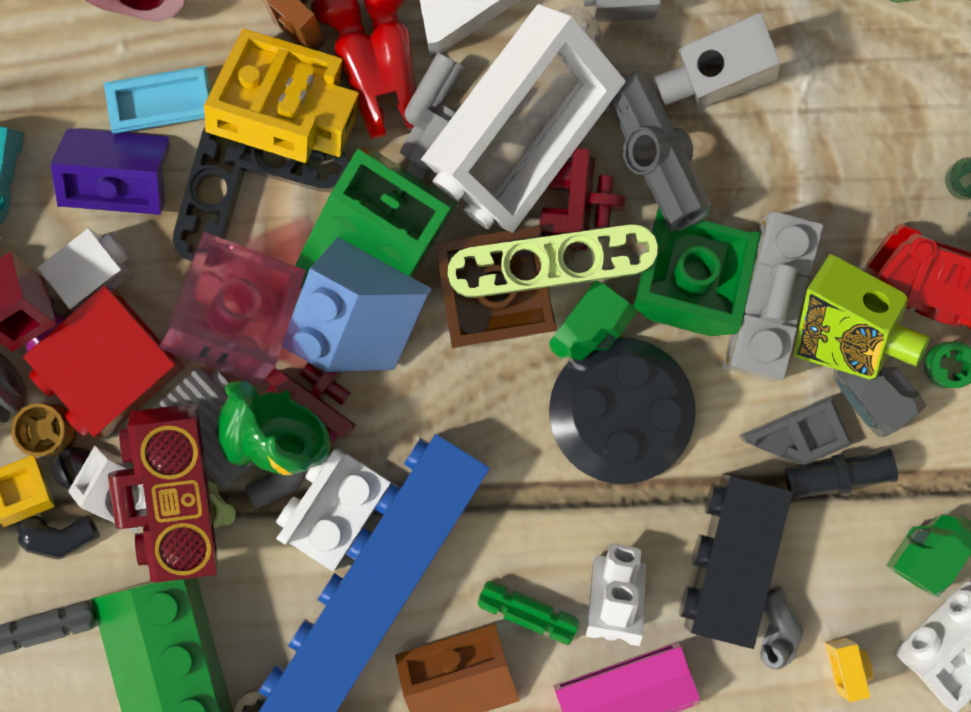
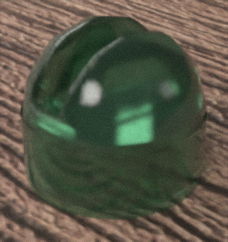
[945,157,971,200]

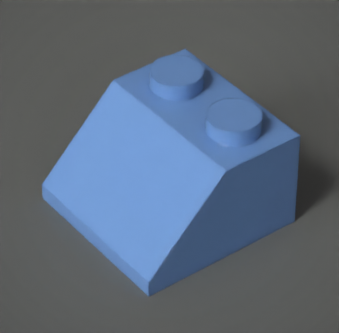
[280,237,432,372]

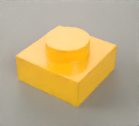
[0,456,55,527]
[825,637,874,702]

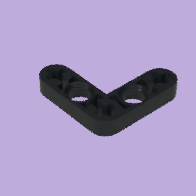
[173,127,349,264]

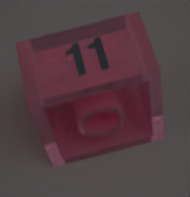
[159,232,306,385]

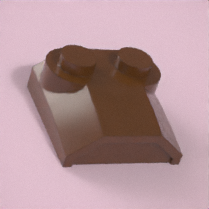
[435,226,558,349]

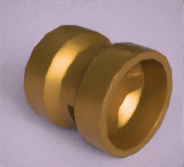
[11,403,78,456]

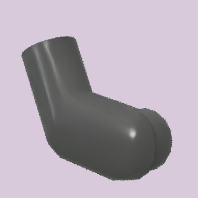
[246,471,305,509]
[760,586,803,670]

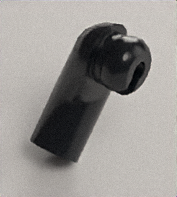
[17,515,100,560]

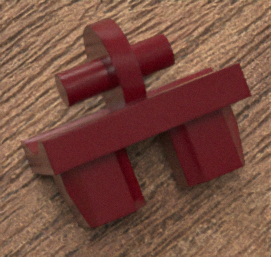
[539,149,627,251]
[265,362,356,447]

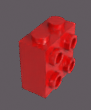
[23,285,185,437]

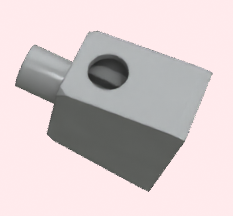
[654,12,780,109]

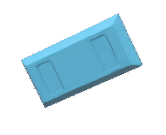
[104,65,211,134]

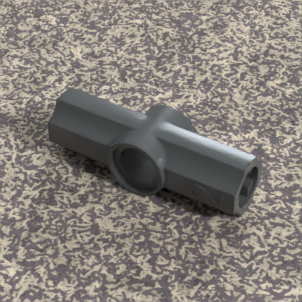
[609,72,712,231]

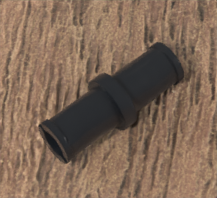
[785,448,898,502]

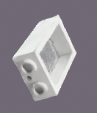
[421,4,626,234]

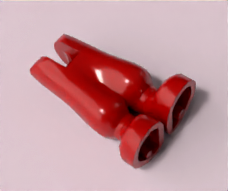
[311,0,417,140]

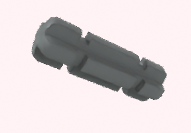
[0,601,97,655]

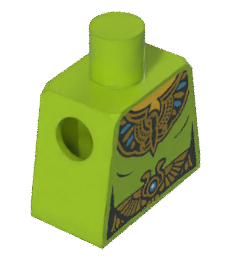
[793,254,930,380]

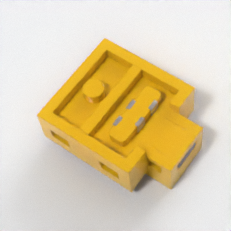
[204,28,359,163]

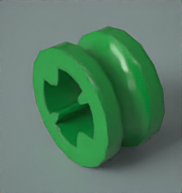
[924,342,971,388]

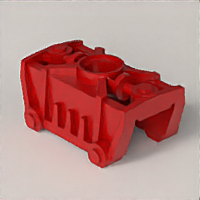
[864,224,971,329]

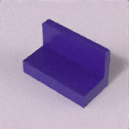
[50,128,170,215]

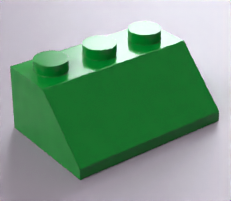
[91,578,233,712]

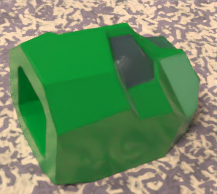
[548,281,638,361]
[886,514,971,597]

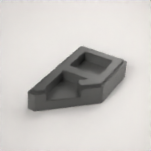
[739,396,852,465]

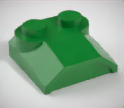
[633,206,760,336]

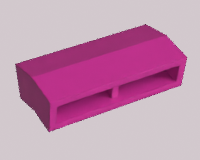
[554,642,700,712]

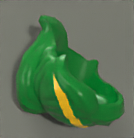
[216,381,331,475]

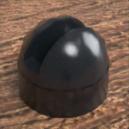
[52,447,91,489]

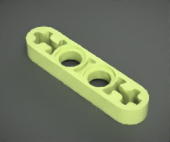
[448,225,658,298]

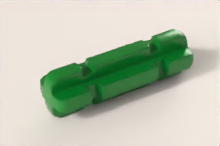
[478,581,579,645]

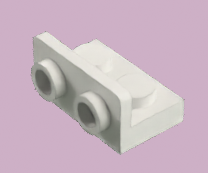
[276,448,392,572]
[895,582,971,712]

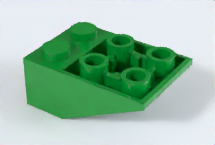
[288,146,459,289]

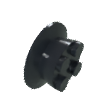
[549,338,696,484]

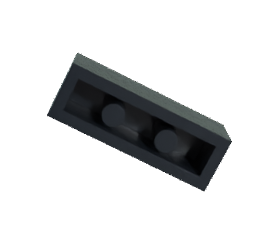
[679,474,793,649]

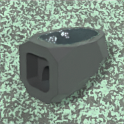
[832,367,927,437]

